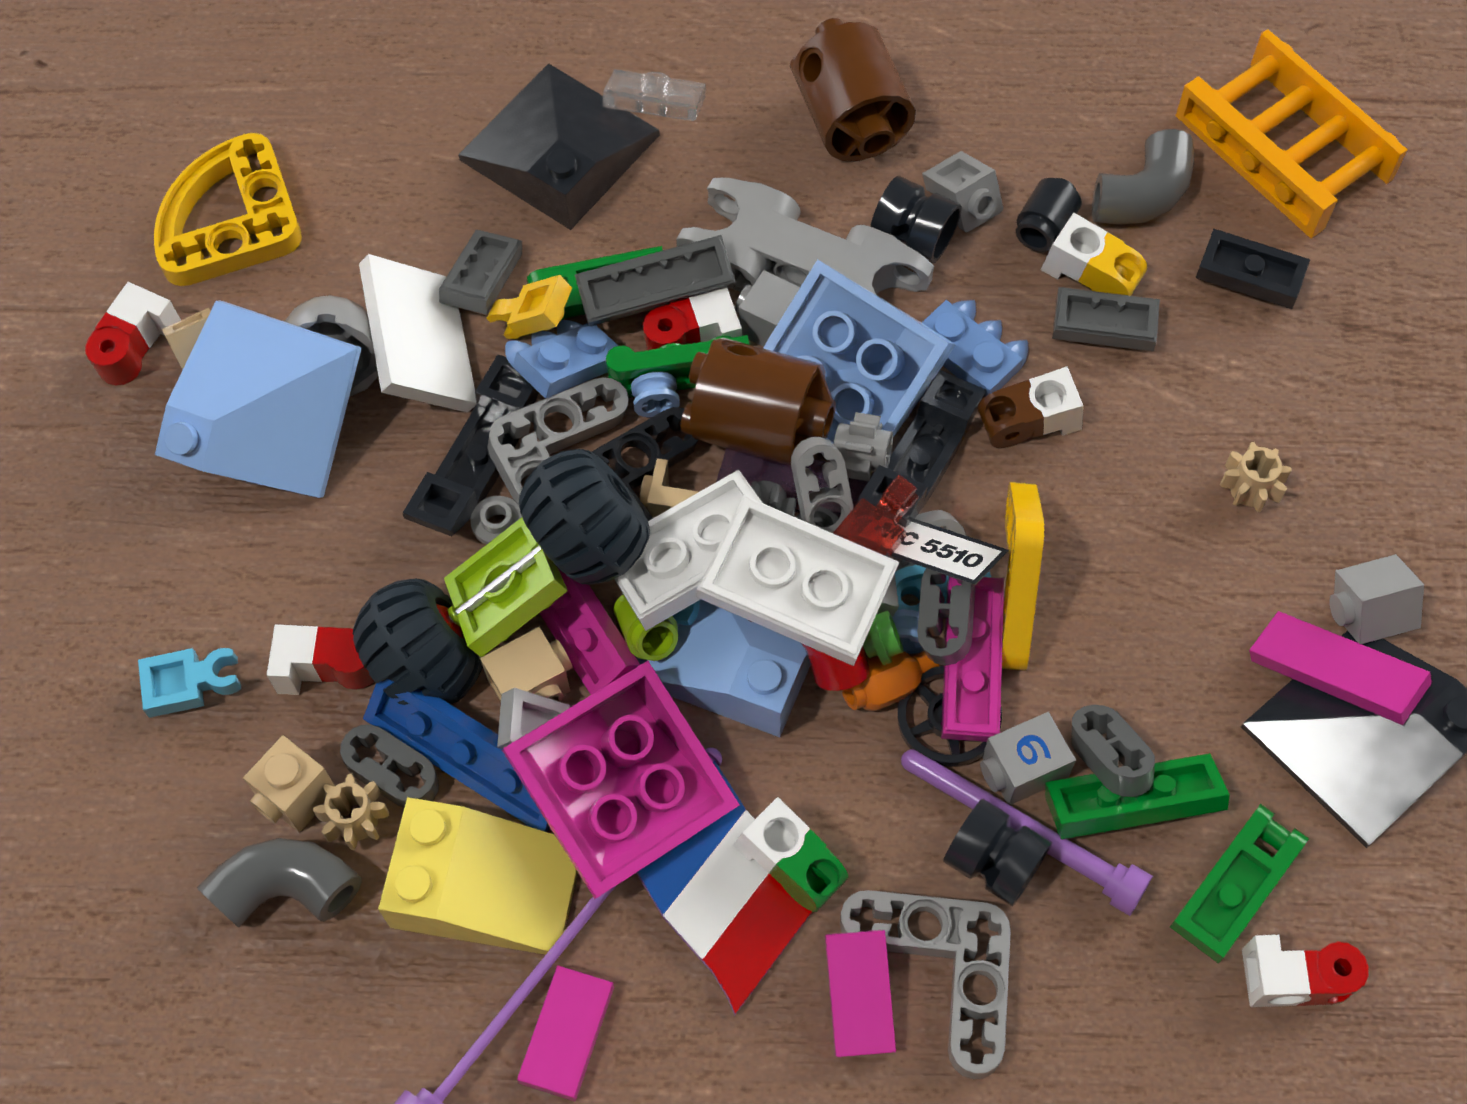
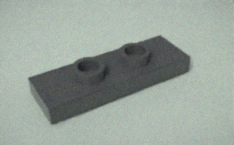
[575,235,736,326]

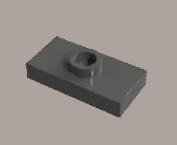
[439,230,522,315]
[1052,287,1160,351]

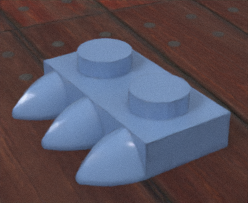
[922,300,1029,397]
[505,320,618,399]

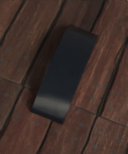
[403,354,539,537]
[856,370,987,528]

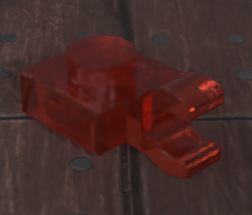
[833,475,919,558]

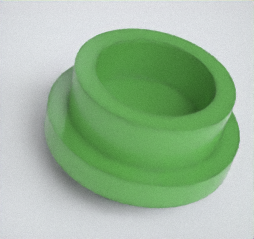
[863,610,903,665]

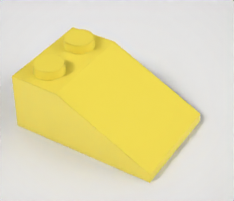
[378,797,578,955]

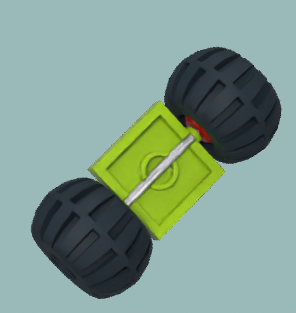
[353,449,650,705]

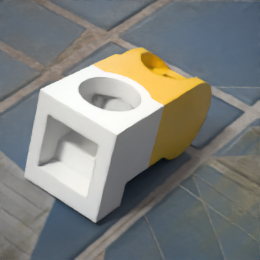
[1041,213,1147,296]

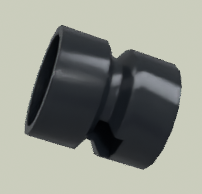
[870,176,962,264]
[943,799,1053,907]

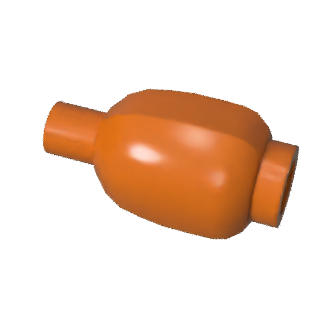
[841,651,939,711]

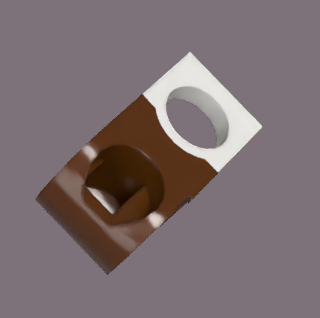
[977,366,1083,448]

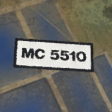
[854,517,1009,585]

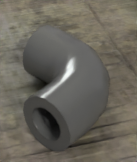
[1092,129,1194,224]
[197,838,362,928]

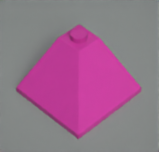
[502,661,740,899]

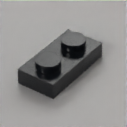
[1196,229,1310,309]

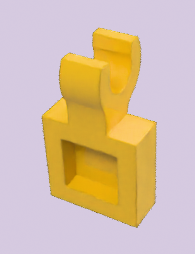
[487,275,572,339]

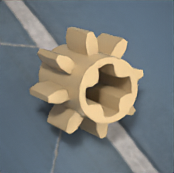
[1220,442,1292,512]
[313,774,389,850]

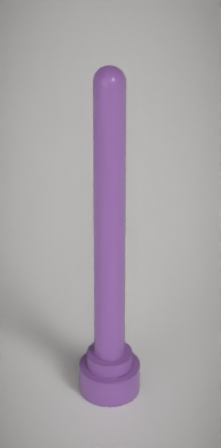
[901,749,1153,916]

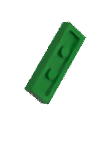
[1045,753,1230,839]

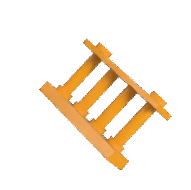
[1176,29,1408,239]

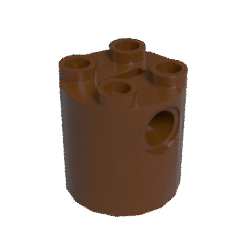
[790,18,916,161]
[680,338,836,466]

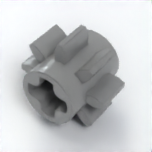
[833,412,893,481]

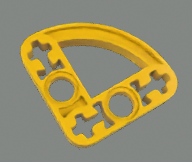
[154,133,302,286]

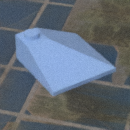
[763,259,956,444]
[155,300,361,498]
[636,599,811,737]

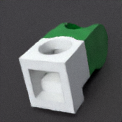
[733,797,849,912]

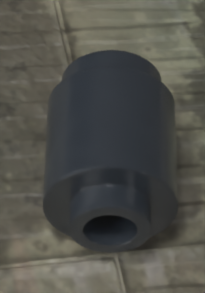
[1015,178,1082,252]

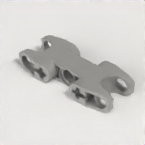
[676,177,934,294]

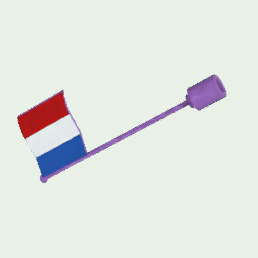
[394,748,812,1104]

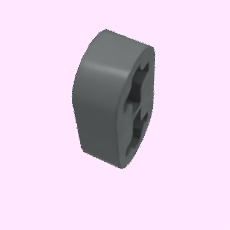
[917,568,976,665]
[1071,705,1155,797]
[340,725,439,808]

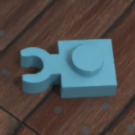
[138,648,241,718]

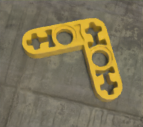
[1002,482,1044,671]

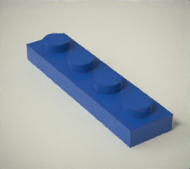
[363,679,551,832]

